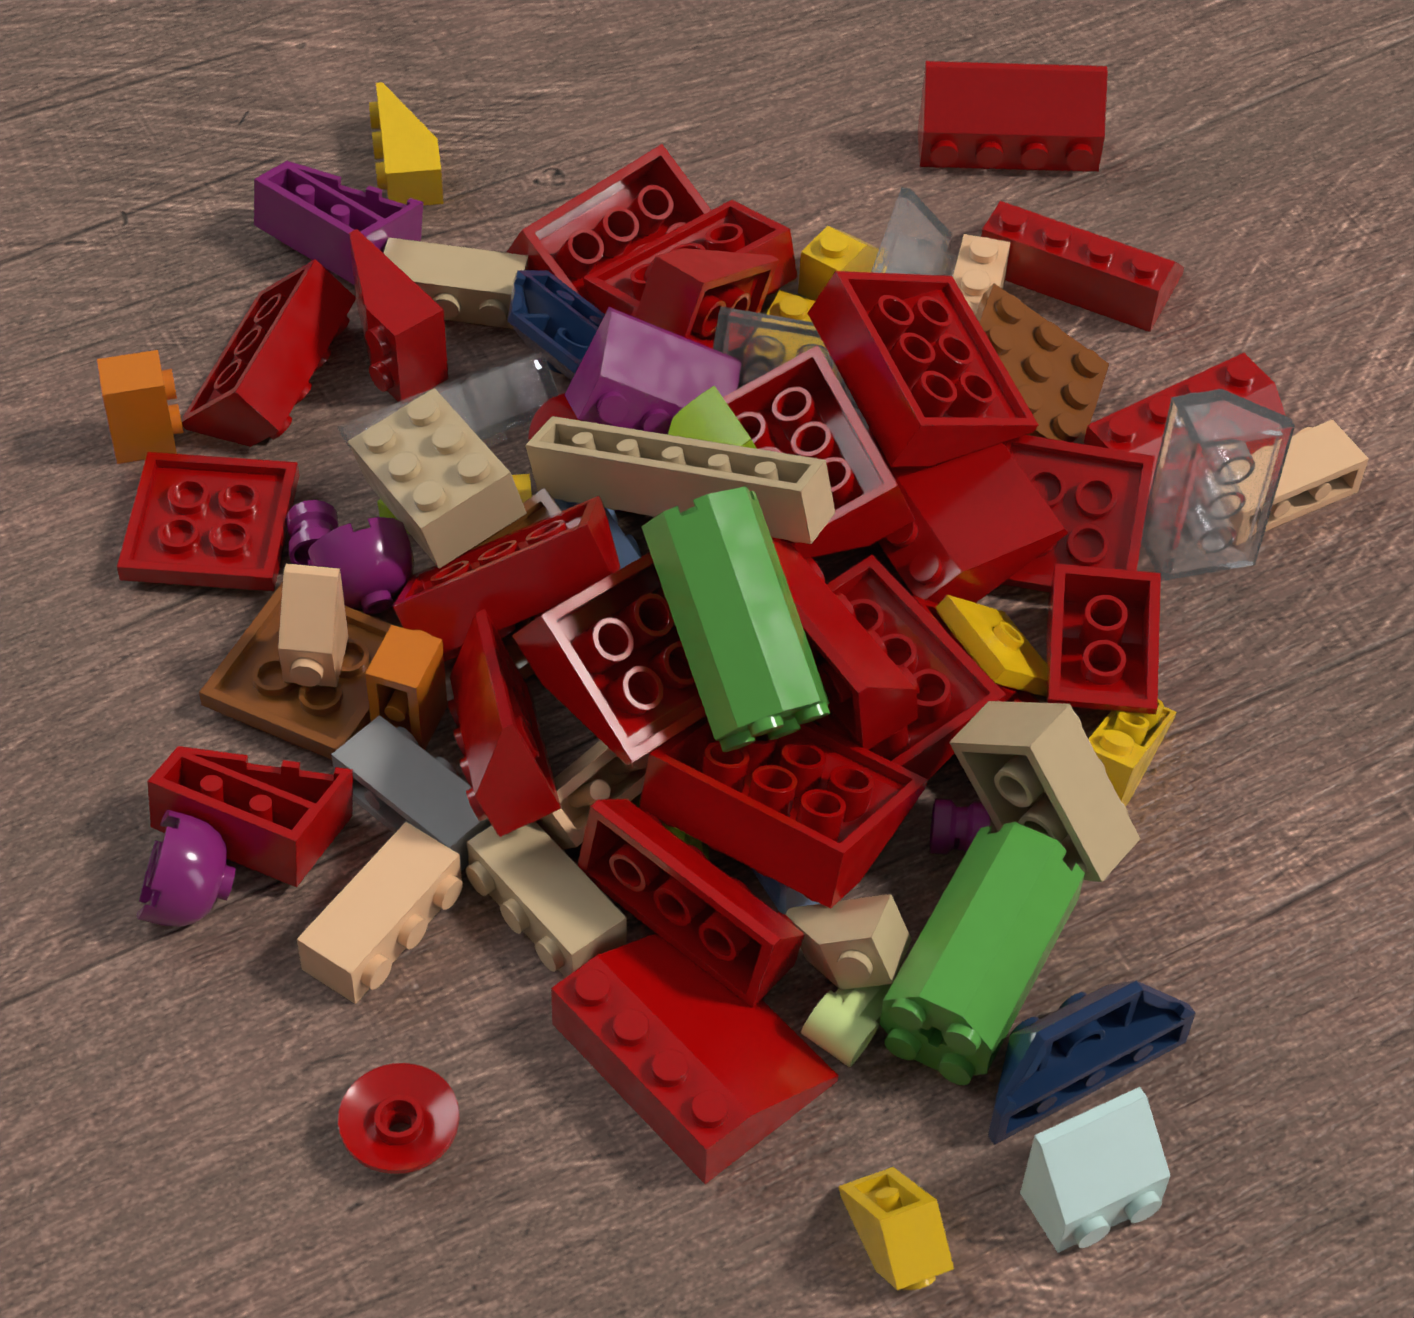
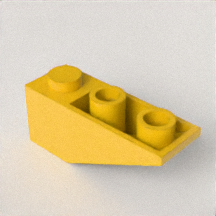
[369,82,444,206]
[1088,699,1177,807]

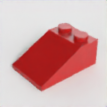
[349,229,449,405]
[631,248,779,353]
[1046,564,1161,715]

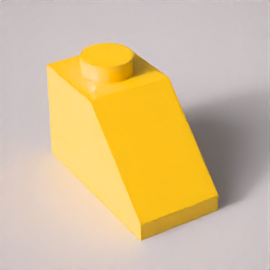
[798,226,889,301]
[838,1167,954,1290]

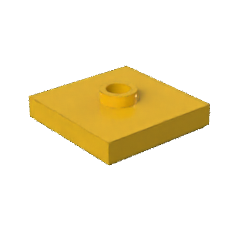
[936,595,1047,697]

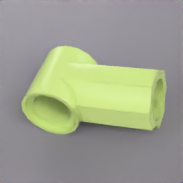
[801,966,901,1067]

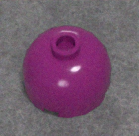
[307,517,415,615]
[137,810,236,927]

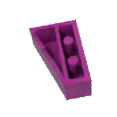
[254,161,423,284]

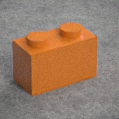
[97,350,183,464]
[365,625,448,750]

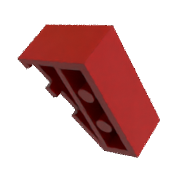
[147,746,353,888]

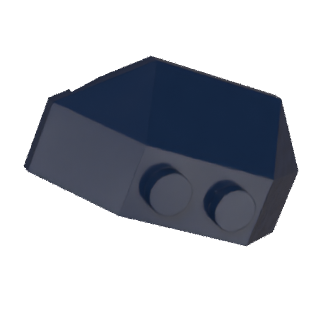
[508,270,605,381]
[988,981,1196,1145]

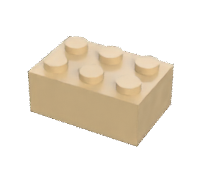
[348,388,527,569]
[949,701,1140,882]

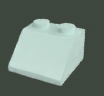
[1020,1087,1170,1253]

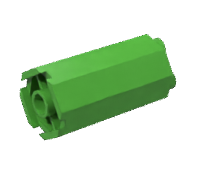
[642,486,830,752]
[879,822,1085,1085]

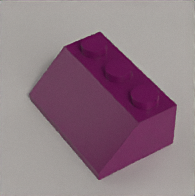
[565,307,741,435]

